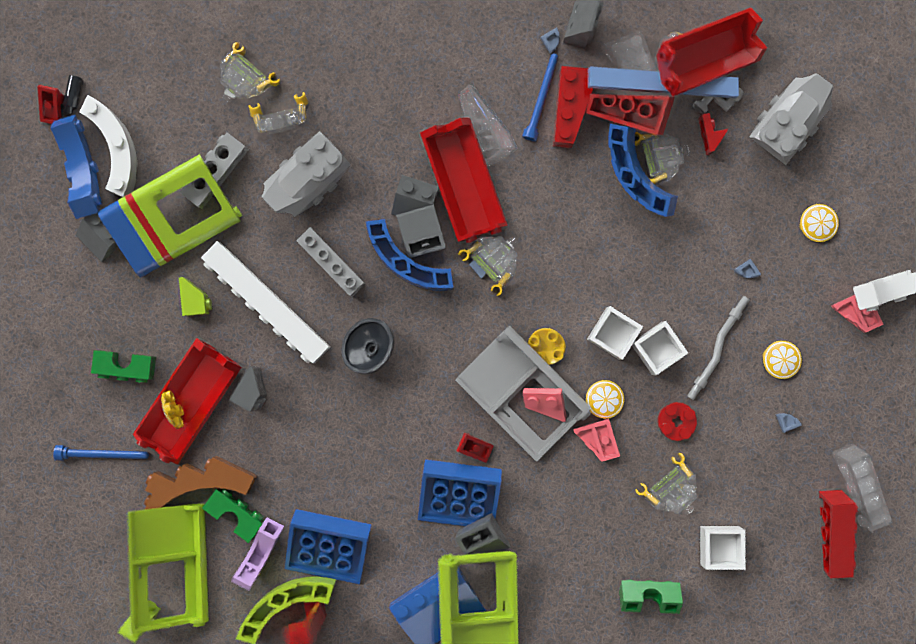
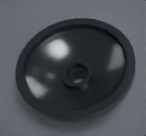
[341,318,394,374]

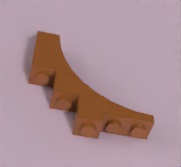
[144,456,258,510]

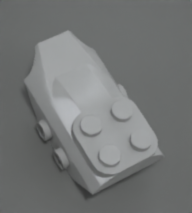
[750,73,834,165]
[262,132,351,217]

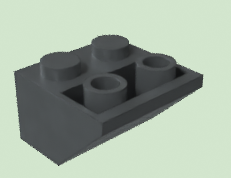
[396,204,446,258]
[455,513,511,564]

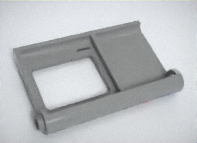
[455,326,591,462]

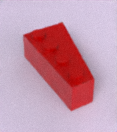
[553,66,593,148]
[585,94,675,135]
[819,490,858,578]

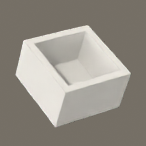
[587,306,643,360]
[632,321,688,375]
[700,526,745,570]

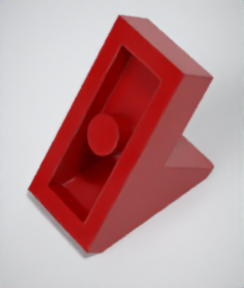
[37,85,64,124]
[698,113,728,155]
[456,433,494,463]

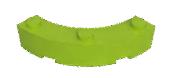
[236,576,336,644]

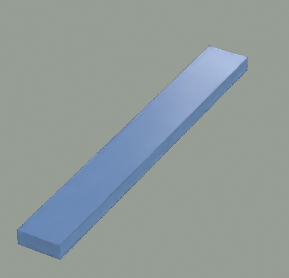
[588,67,739,98]

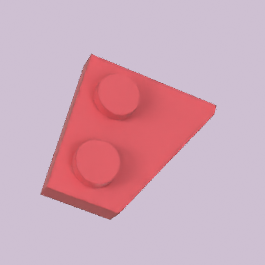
[831,295,884,333]
[523,388,566,422]
[573,419,620,462]

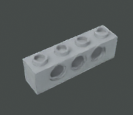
[180,133,249,209]
[296,228,365,297]

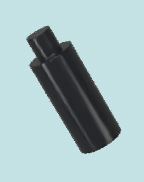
[63,75,83,115]

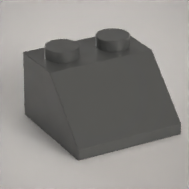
[391,175,439,216]
[76,207,118,262]
[230,366,267,412]

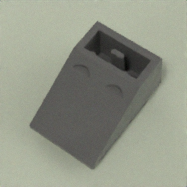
[563,0,604,49]

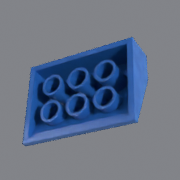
[418,460,502,526]
[285,509,371,584]
[389,566,486,644]

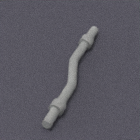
[687,296,750,400]

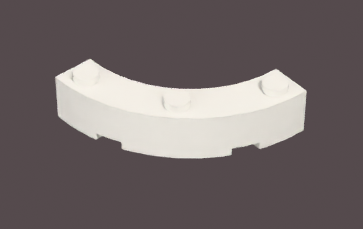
[79,95,137,197]
[853,270,916,312]

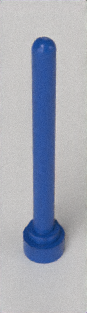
[522,53,558,142]
[53,445,149,461]

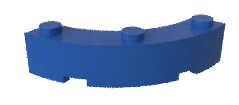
[50,115,102,219]
[608,124,678,217]
[366,219,453,291]

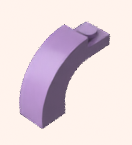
[232,518,284,590]

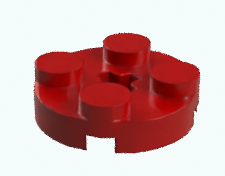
[657,402,697,441]

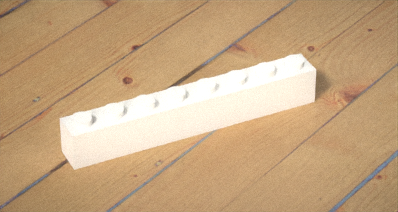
[201,241,330,364]

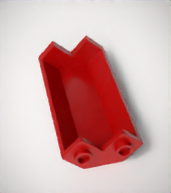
[656,7,768,97]
[420,117,508,243]
[132,338,242,465]
[286,602,327,644]

